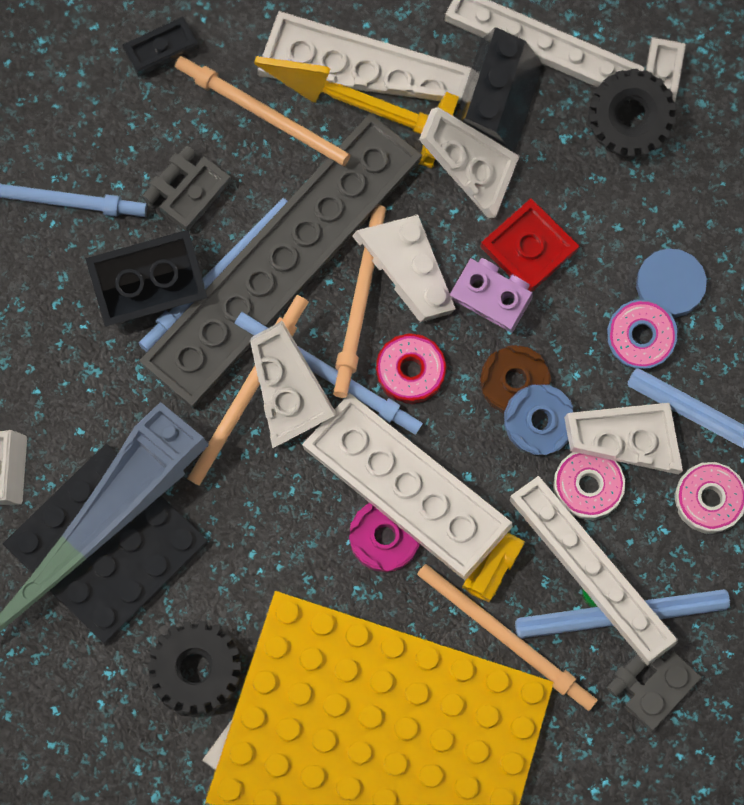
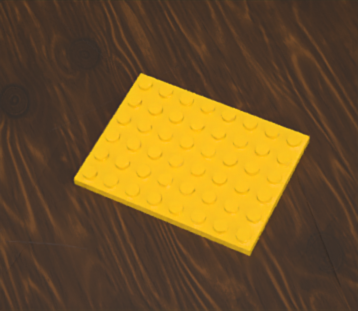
[205,591,554,805]

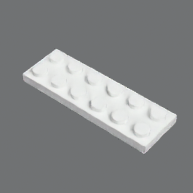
[302,393,513,580]

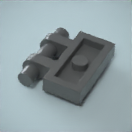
[142,146,231,231]
[606,651,701,732]

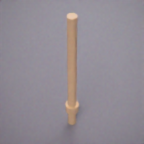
[175,56,350,166]
[333,205,386,398]
[187,295,309,486]
[417,564,598,711]

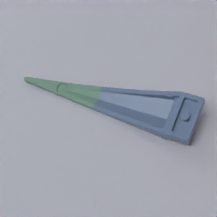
[0,402,209,632]

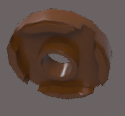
[480,345,551,414]

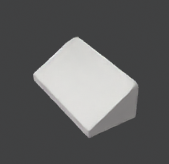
[0,430,27,505]

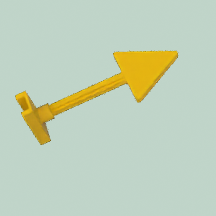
[254,56,459,168]

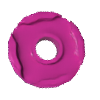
[349,503,420,572]

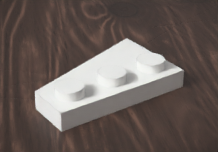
[419,107,519,219]
[353,215,455,322]
[250,321,335,448]
[564,403,683,475]

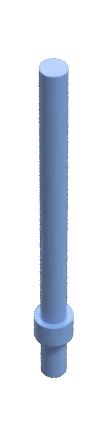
[0,184,147,217]
[138,198,288,352]
[234,312,423,435]

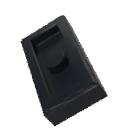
[122,16,199,77]

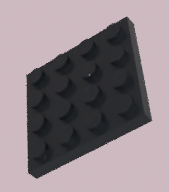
[3,443,208,646]

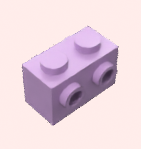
[450,258,533,333]

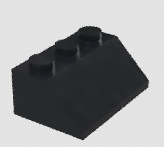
[455,27,543,153]
[85,230,208,327]

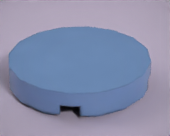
[636,248,707,318]

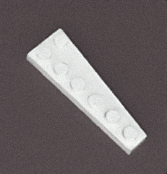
[258,11,471,104]

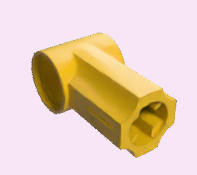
[462,533,525,602]

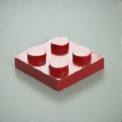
[480,198,579,292]

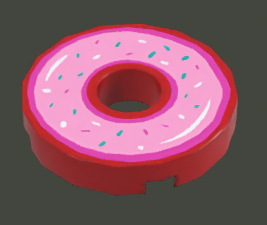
[375,333,446,404]

